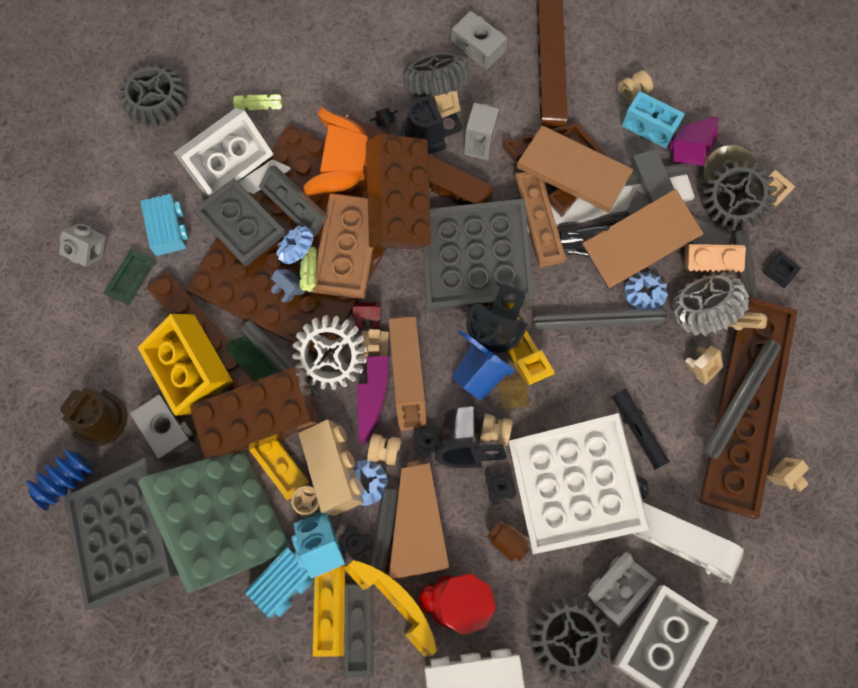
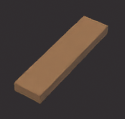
[514,172,566,268]

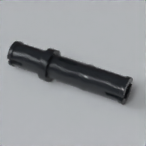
[611,389,670,470]

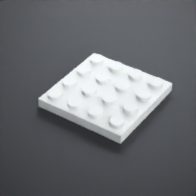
[509,413,650,554]

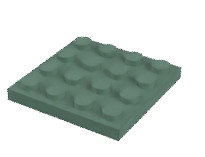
[138,452,292,594]

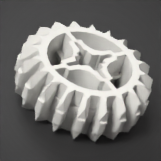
[292,315,367,390]

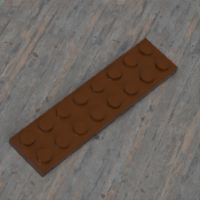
[699,297,798,520]

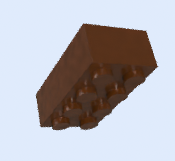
[366,134,431,250]
[190,367,321,460]

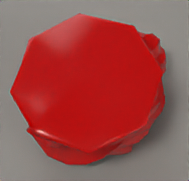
[418,573,496,635]

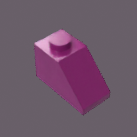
[670,116,719,166]

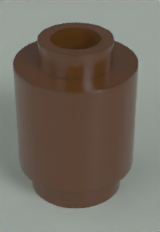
[487,519,531,562]

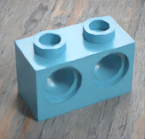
[622,91,685,149]
[291,511,345,579]

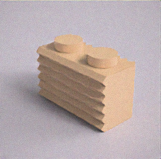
[684,244,746,272]

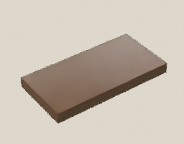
[517,126,634,213]
[582,189,704,289]
[312,193,374,300]

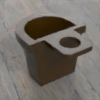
[60,388,127,447]

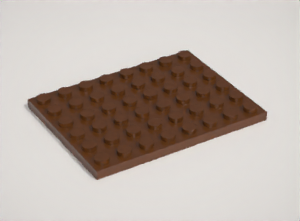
[185,124,387,359]

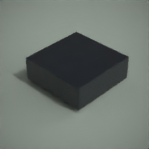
[763,252,801,288]

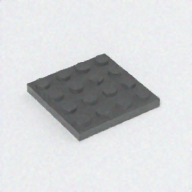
[423,199,534,311]
[64,458,179,611]

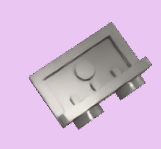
[588,551,658,628]

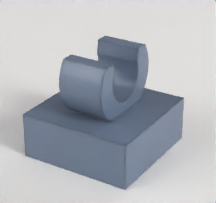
[271,269,306,303]

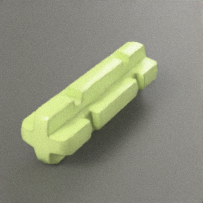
[233,94,282,110]
[300,247,317,292]

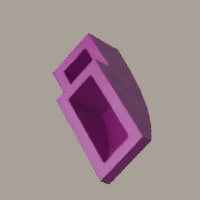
[357,355,390,444]

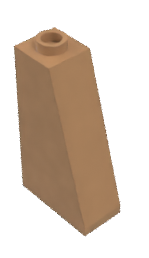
[389,317,427,431]
[390,461,449,580]

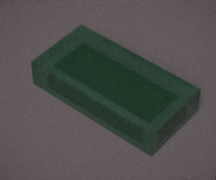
[104,249,156,306]
[225,336,279,382]

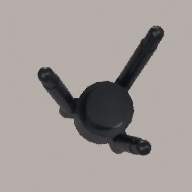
[560,220,616,257]

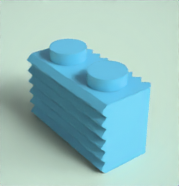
[141,194,189,256]
[244,547,313,618]

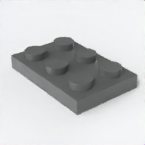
[193,178,286,267]

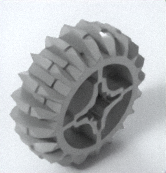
[672,272,749,336]

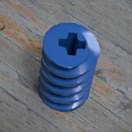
[26,449,94,511]

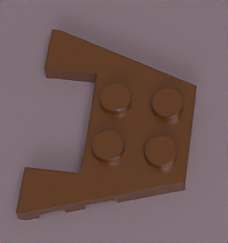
[502,123,608,217]

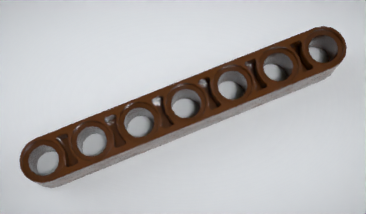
[536,0,568,129]
[342,114,493,206]

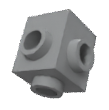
[59,224,106,267]

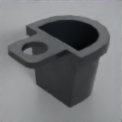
[400,95,462,154]
[466,284,528,353]
[435,406,507,468]

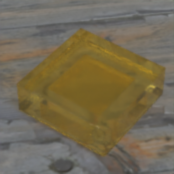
[498,379,530,410]

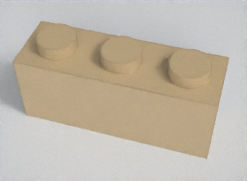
[298,419,364,516]

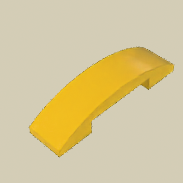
[487,303,554,385]
[344,560,437,657]

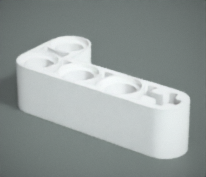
[634,503,744,584]

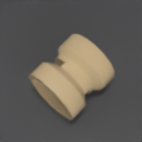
[618,70,653,104]
[480,413,513,446]
[367,433,401,466]
[291,486,321,518]

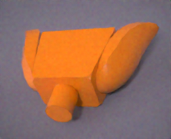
[303,106,370,196]

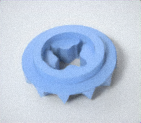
[276,226,313,264]
[625,271,668,309]
[353,460,388,505]

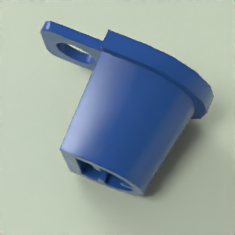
[451,330,515,401]

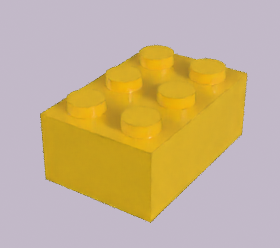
[138,314,233,416]

